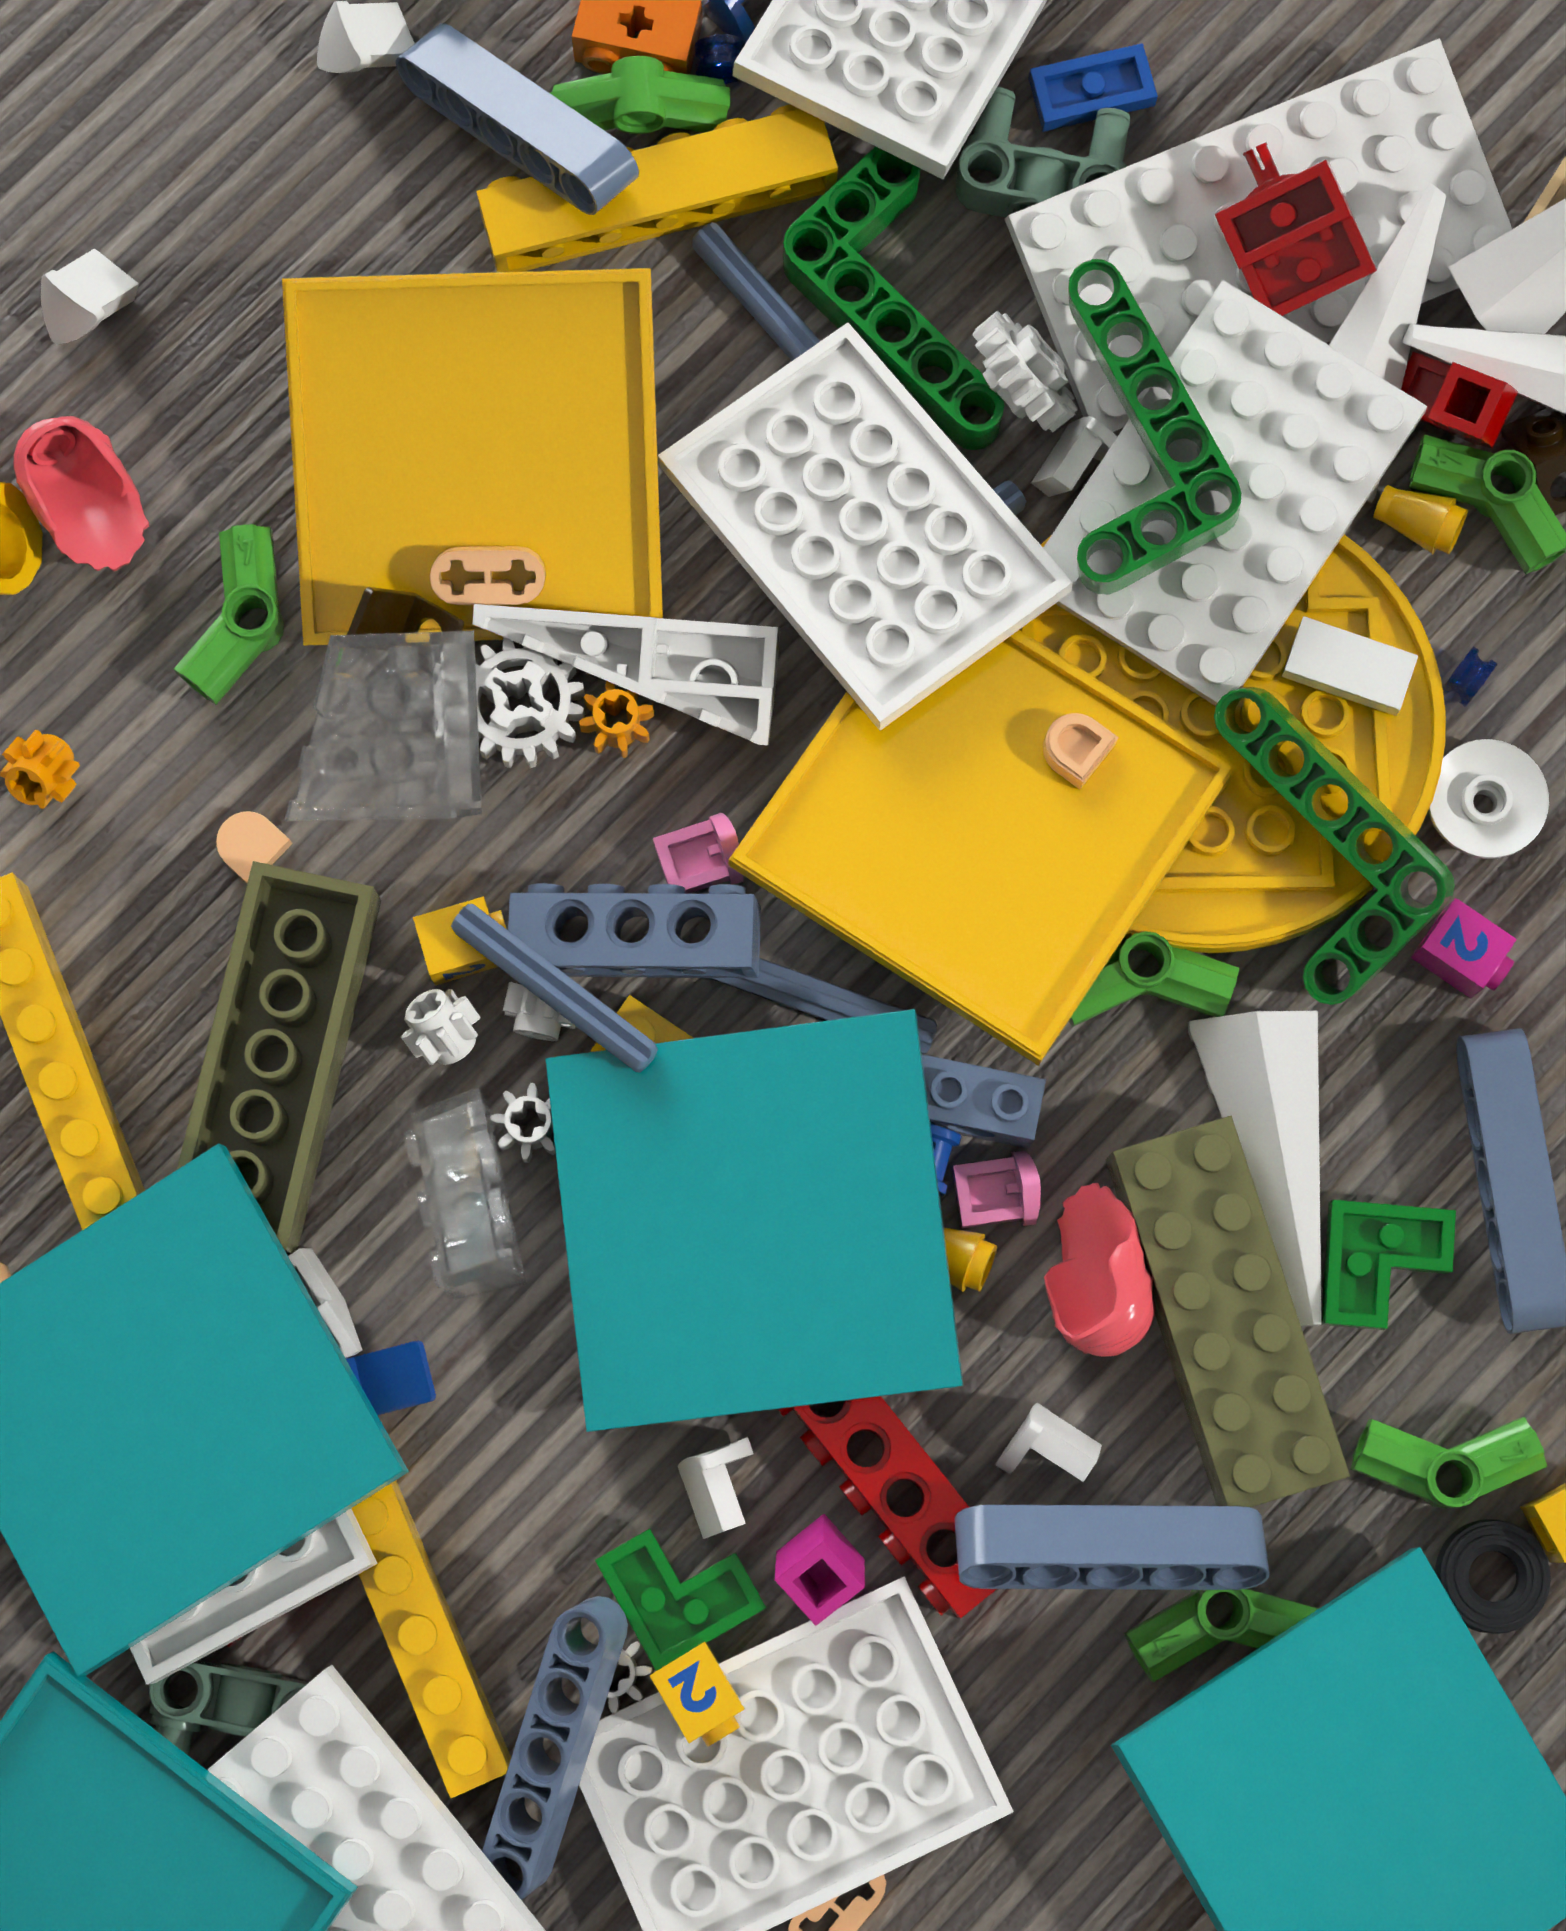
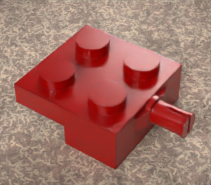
[1215,142,1377,316]

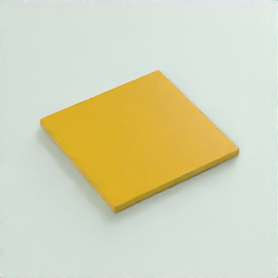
[282,268,663,646]
[728,630,1236,1066]

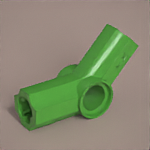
[550,56,730,134]
[1409,435,1566,575]
[174,524,284,705]
[1069,931,1240,1027]
[1350,1417,1548,1508]
[1124,1589,1318,1682]

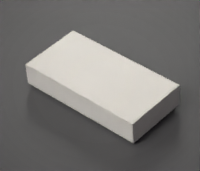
[1282,616,1418,716]

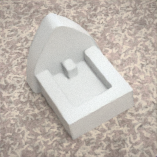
[317,1,415,73]
[41,249,139,344]
[1031,416,1117,497]
[995,1403,1102,1482]
[677,1437,754,1539]

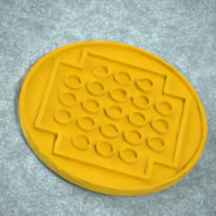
[1019,534,1446,953]

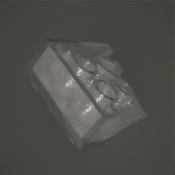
[284,631,482,821]
[404,1089,527,1300]

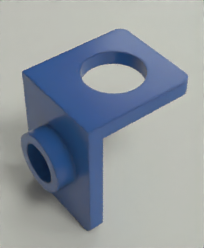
[346,1340,436,1415]

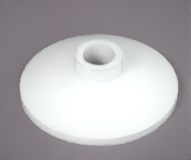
[1428,739,1549,859]

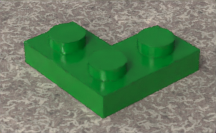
[1321,1200,1456,1330]
[595,1528,766,1671]

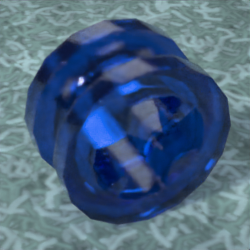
[695,34,746,84]
[1442,646,1498,707]

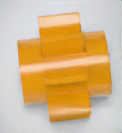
[579,681,654,758]
[0,730,80,809]

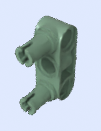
[956,87,1131,217]
[149,1660,310,1755]

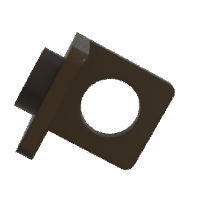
[1501,408,1566,515]
[345,587,464,675]

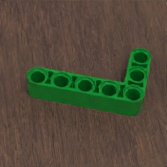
[783,147,1005,450]
[1068,259,1242,595]
[1214,687,1455,1005]

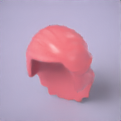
[14,416,149,571]
[1044,1183,1156,1357]

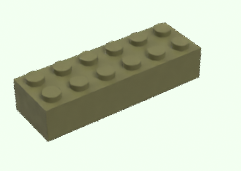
[177,861,381,1255]
[1106,1115,1350,1508]

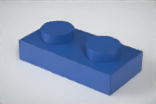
[1028,43,1158,132]

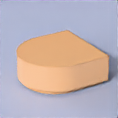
[1043,713,1119,789]
[216,811,292,883]

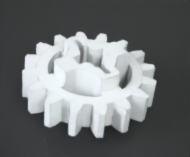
[973,311,1078,432]
[454,637,585,768]

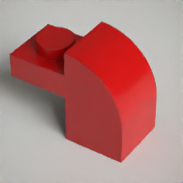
[1401,351,1518,448]

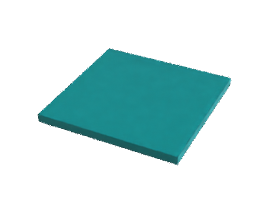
[545,1009,963,1432]
[0,1143,409,1677]
[1111,1547,1566,1931]
[0,1651,358,1931]

